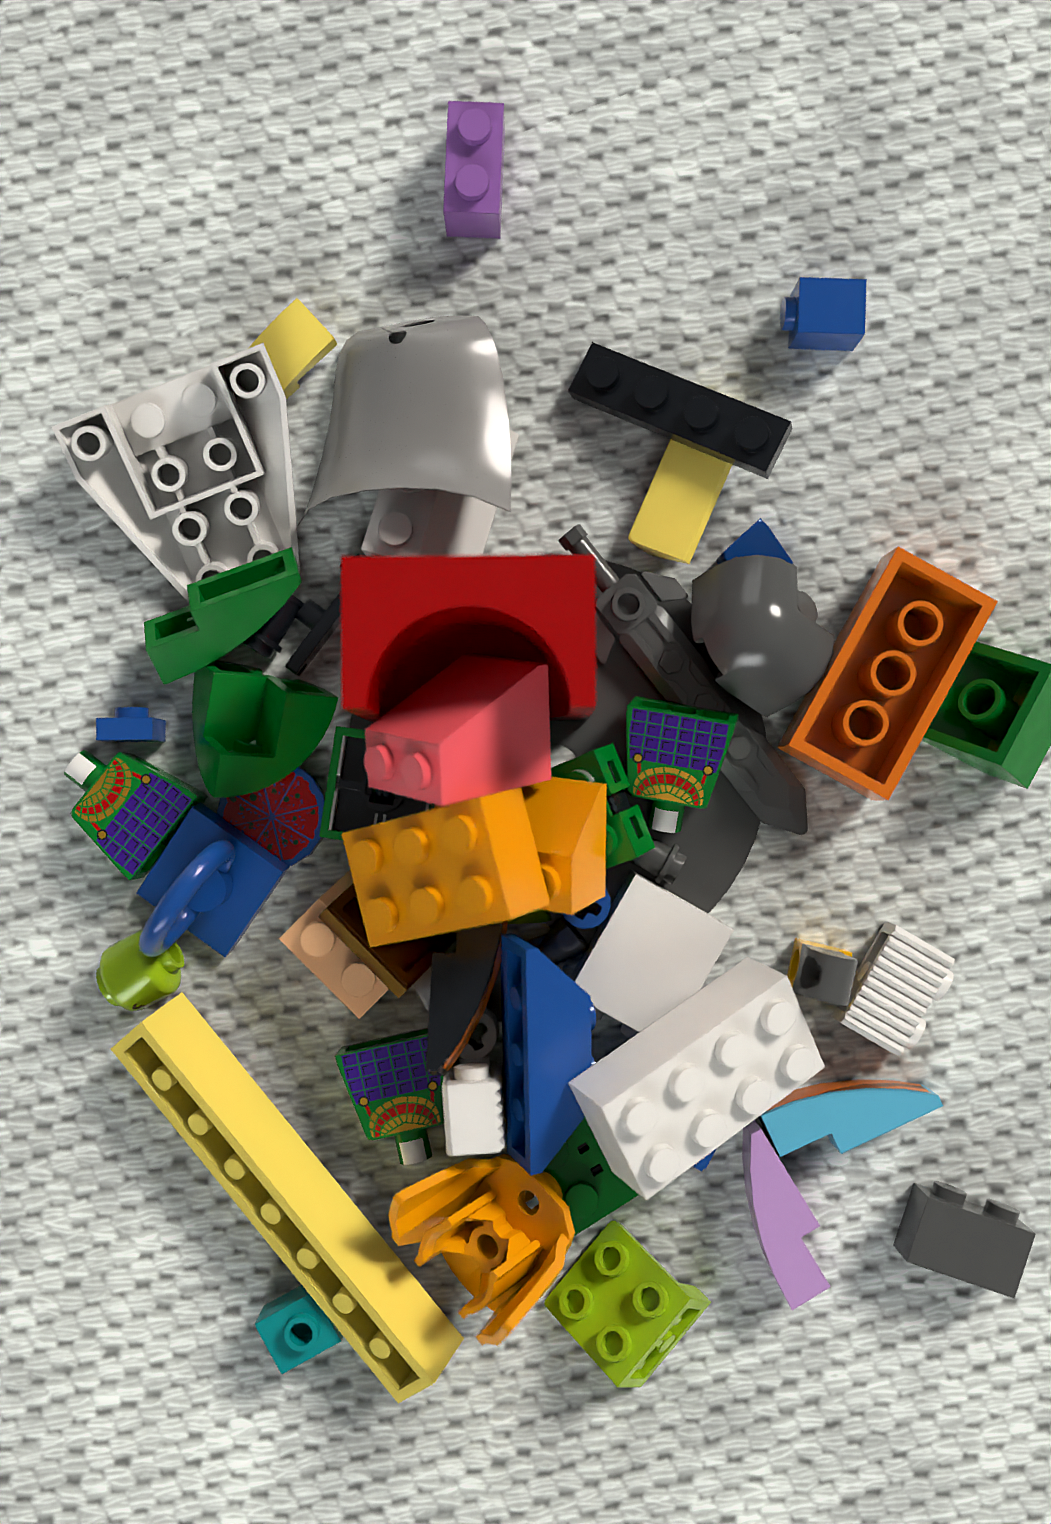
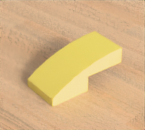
[249,298,337,400]

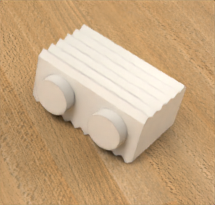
[831,922,955,1057]
[442,1053,507,1156]

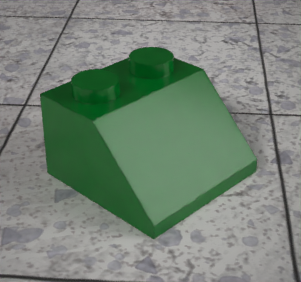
[922,641,1051,789]

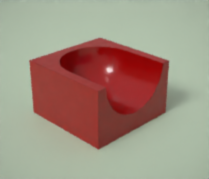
[341,555,596,722]

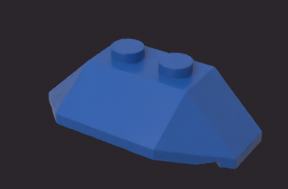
[501,933,596,1175]

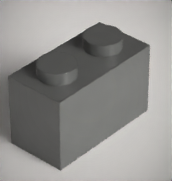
[893,1181,1036,1299]

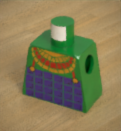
[626,696,739,833]
[64,749,209,880]
[335,1027,445,1165]

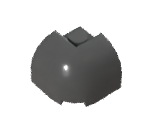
[691,555,835,717]

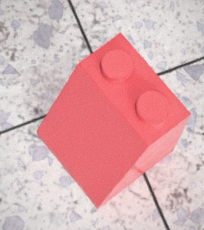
[364,654,551,806]

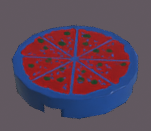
[217,766,325,866]

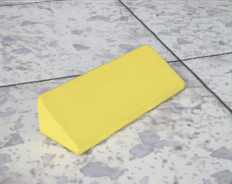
[628,439,732,564]

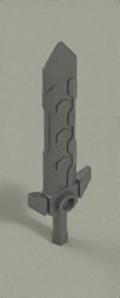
[558,524,808,835]

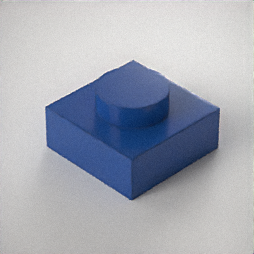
[96,707,166,742]

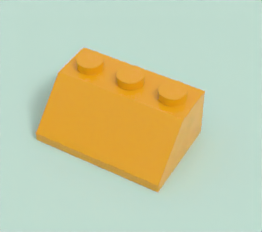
[434,777,607,915]

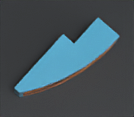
[759,1079,943,1157]

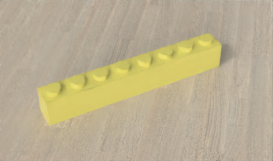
[111,992,464,1403]

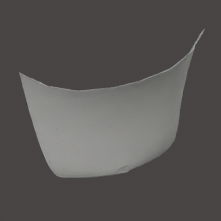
[297,316,512,526]

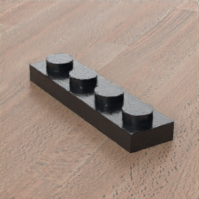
[568,342,792,479]

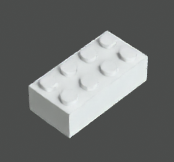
[568,957,825,1200]

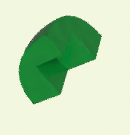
[192,660,339,798]

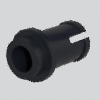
[242,595,304,660]

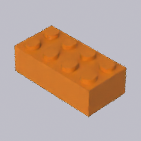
[777,546,998,801]

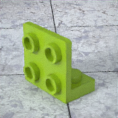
[544,1221,711,1387]

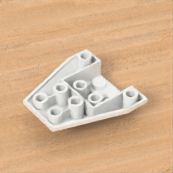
[52,343,301,603]

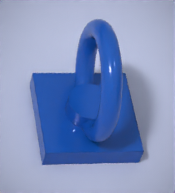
[136,802,290,957]

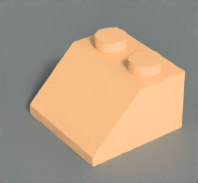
[279,870,389,1019]

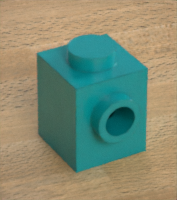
[254,1285,343,1375]

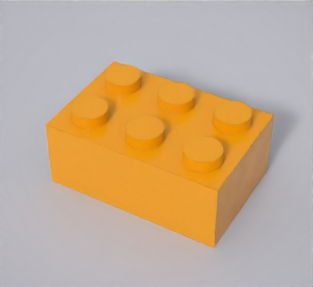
[341,787,550,947]

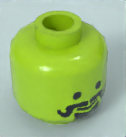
[96,930,184,1011]

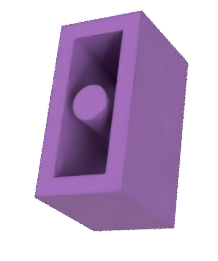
[443,101,505,239]

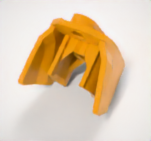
[388,1154,575,1346]

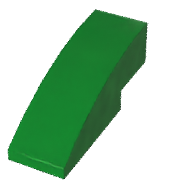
[144,547,302,685]

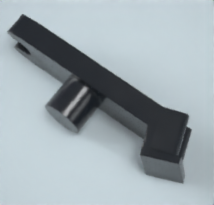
[285,553,360,677]

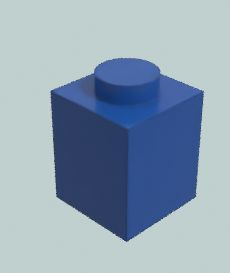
[780,277,867,351]

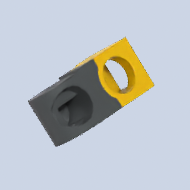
[787,938,858,1006]

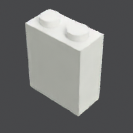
[570,870,734,1039]

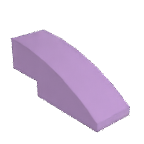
[742,1120,831,1310]

